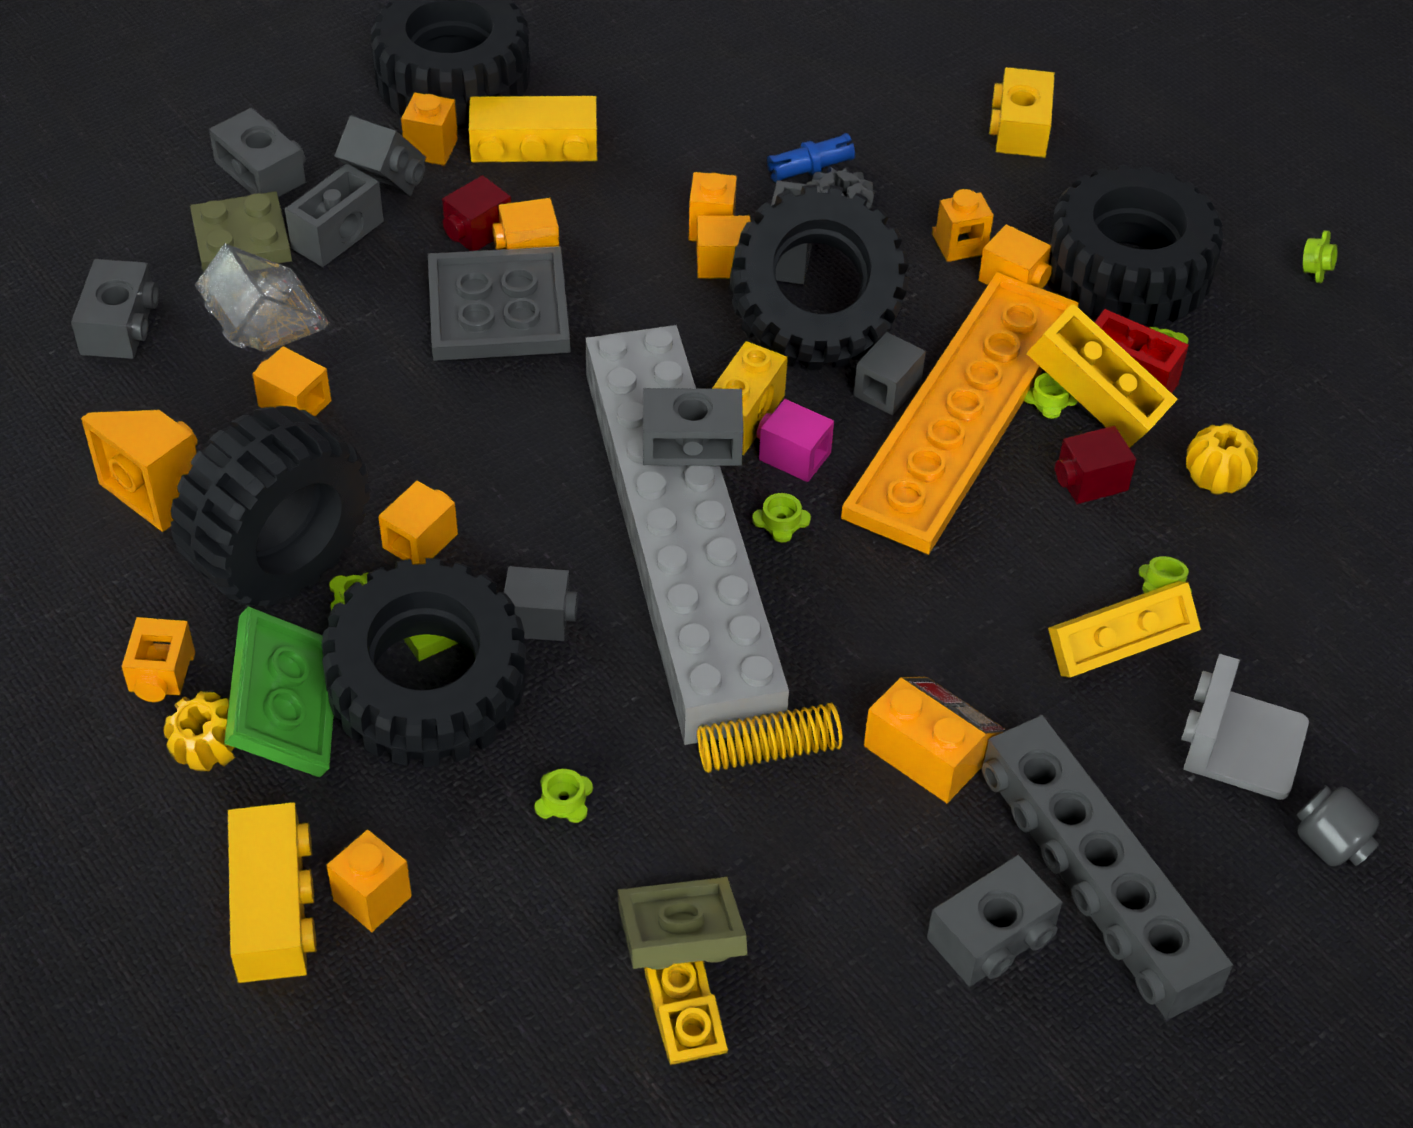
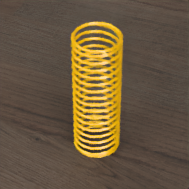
[697,702,843,773]

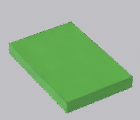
[224,606,334,777]

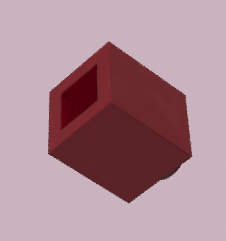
[442,175,511,251]
[1055,425,1136,504]

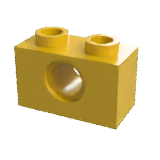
[989,67,1055,158]
[712,341,788,455]

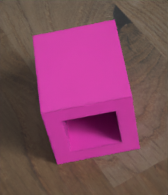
[756,399,834,482]

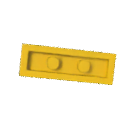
[1048,581,1201,678]

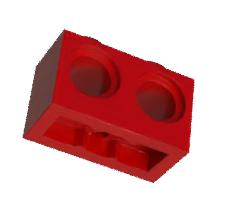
[1094,309,1189,393]

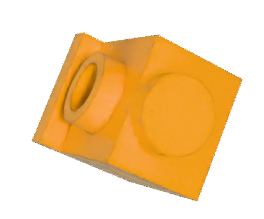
[932,189,994,262]
[122,617,196,702]

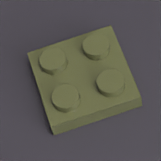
[190,191,292,276]
[618,877,747,969]

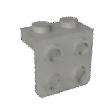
[1181,653,1309,800]

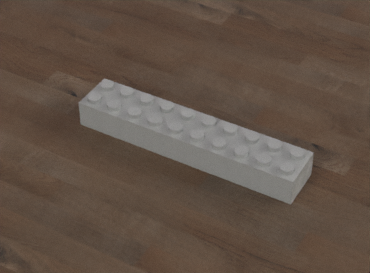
[585,325,789,745]

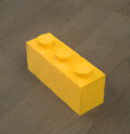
[469,96,597,162]
[1026,303,1178,448]
[228,802,316,983]

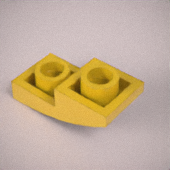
[644,961,728,1065]

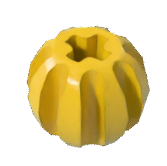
[1186,423,1258,495]
[163,691,235,771]

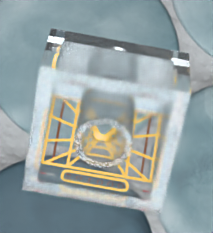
[195,244,329,352]

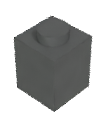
[854,332,926,416]
[504,566,578,641]

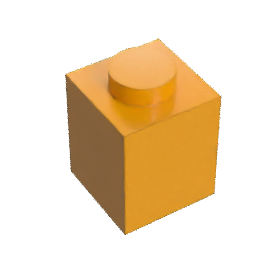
[401,92,458,165]
[689,172,737,241]
[492,198,559,250]
[697,216,751,278]
[978,224,1052,289]
[252,346,331,417]
[378,480,458,565]
[326,829,412,932]

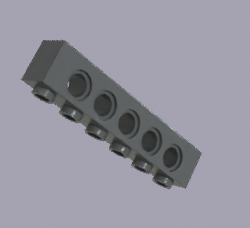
[982,715,1233,1021]

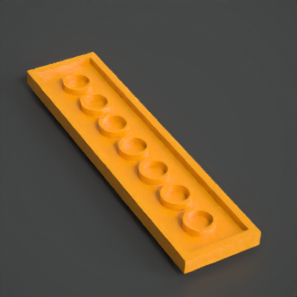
[841,272,1079,555]

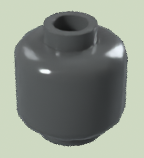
[1296,785,1380,867]

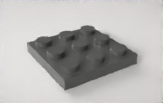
[428,246,571,361]

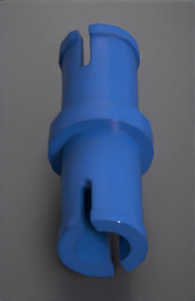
[767,133,855,183]

